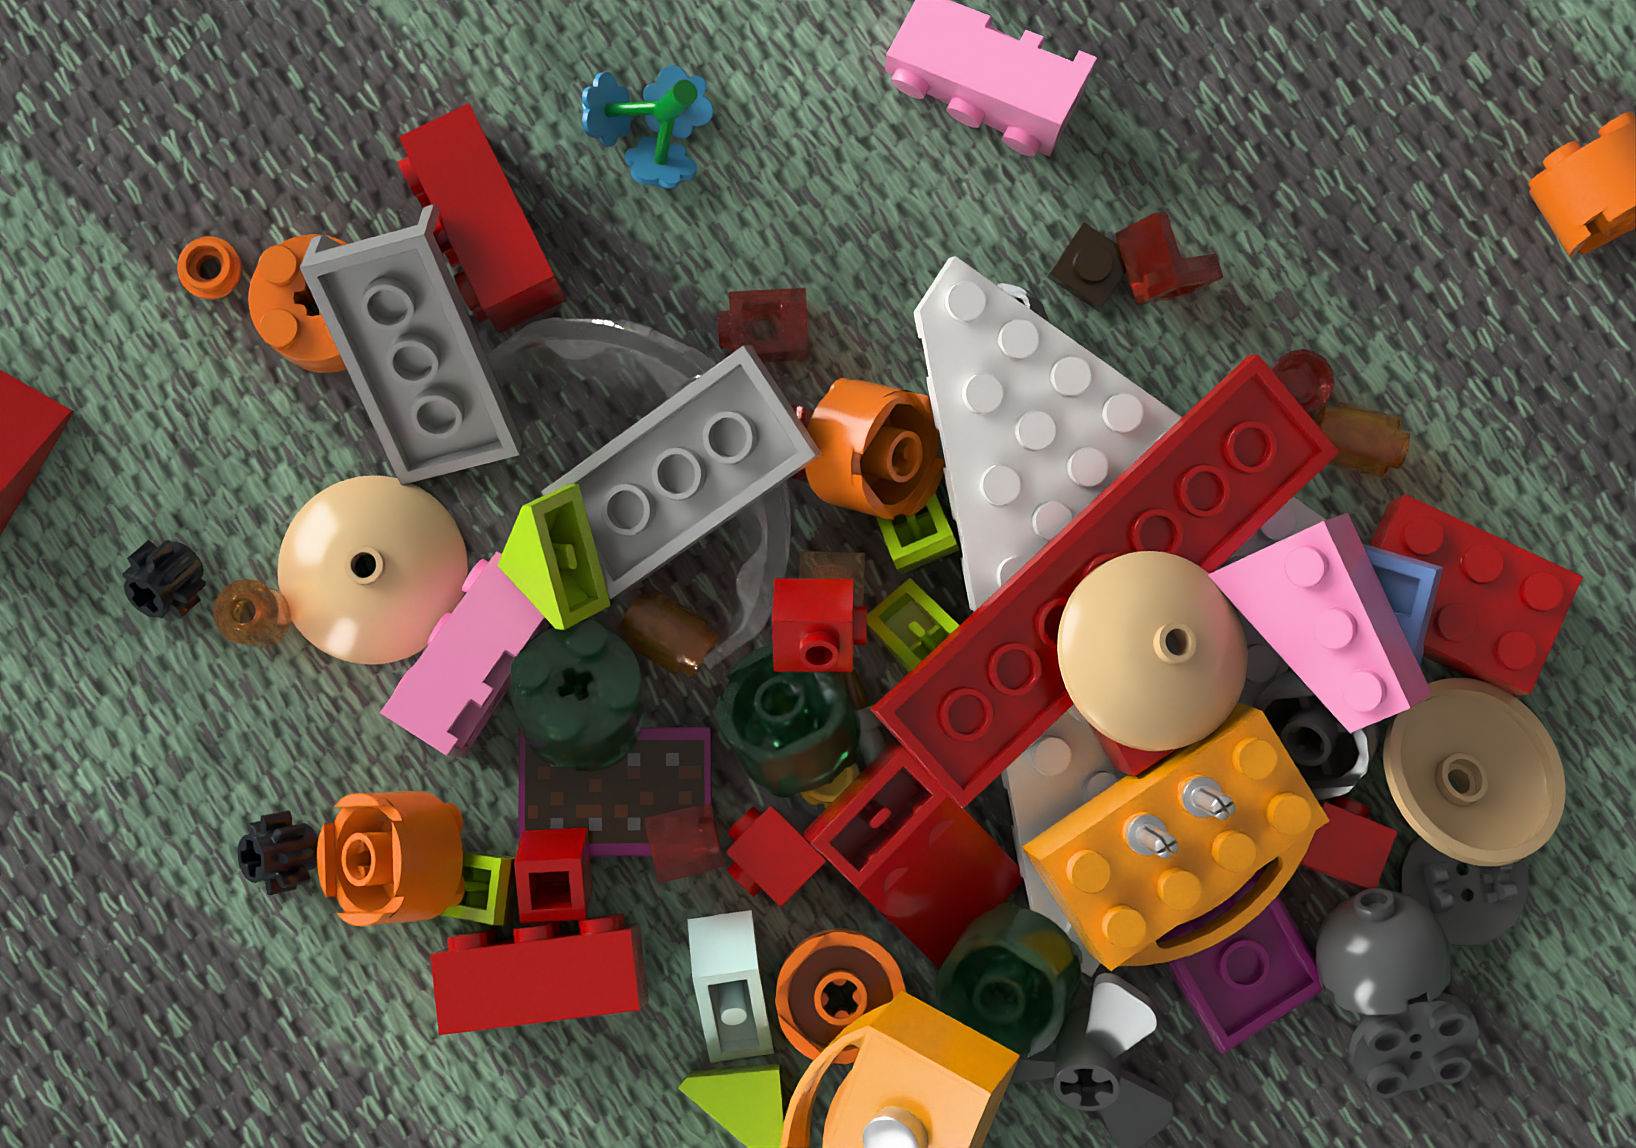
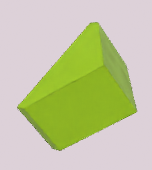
[497,484,611,630]
[876,493,960,574]
[867,578,960,673]
[440,851,517,926]
[678,1063,785,1148]

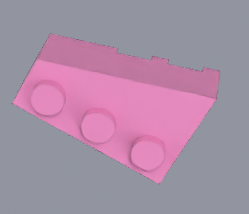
[885,0,1097,157]
[1208,513,1432,733]
[380,551,551,758]

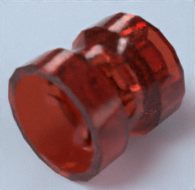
[1270,349,1335,415]

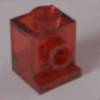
[718,288,809,362]
[644,803,726,883]

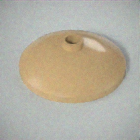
[278,475,468,665]
[1057,551,1248,751]
[1383,678,1566,866]

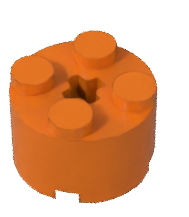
[1528,111,1636,257]
[248,234,347,373]
[805,378,945,520]
[317,791,465,927]
[775,928,906,1065]

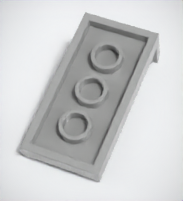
[300,204,522,485]
[541,345,823,599]

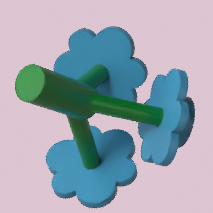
[582,65,713,189]

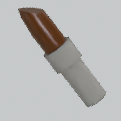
[833,669,886,766]

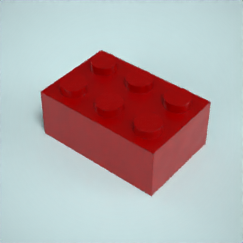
[397,103,567,333]
[1369,494,1583,697]
[430,913,649,1035]

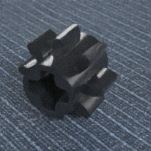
[122,540,206,619]
[238,810,318,895]

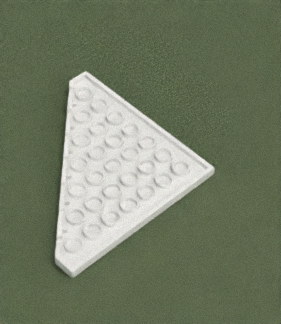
[914,256,1326,977]

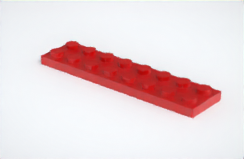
[870,354,1340,809]

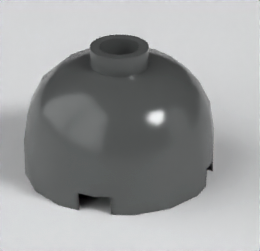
[1252,670,1380,800]
[1316,888,1451,1015]

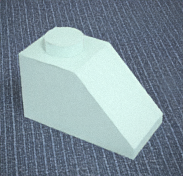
[687,910,774,1063]

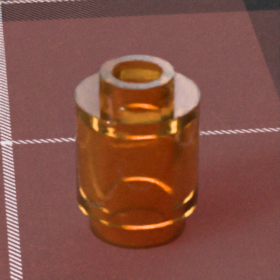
[1315,402,1410,478]
[213,579,291,648]
[620,590,720,679]

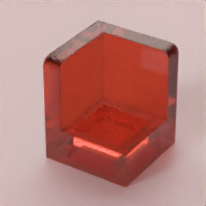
[1115,212,1224,305]

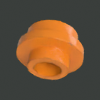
[177,236,242,300]

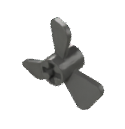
[1009,973,1174,1148]

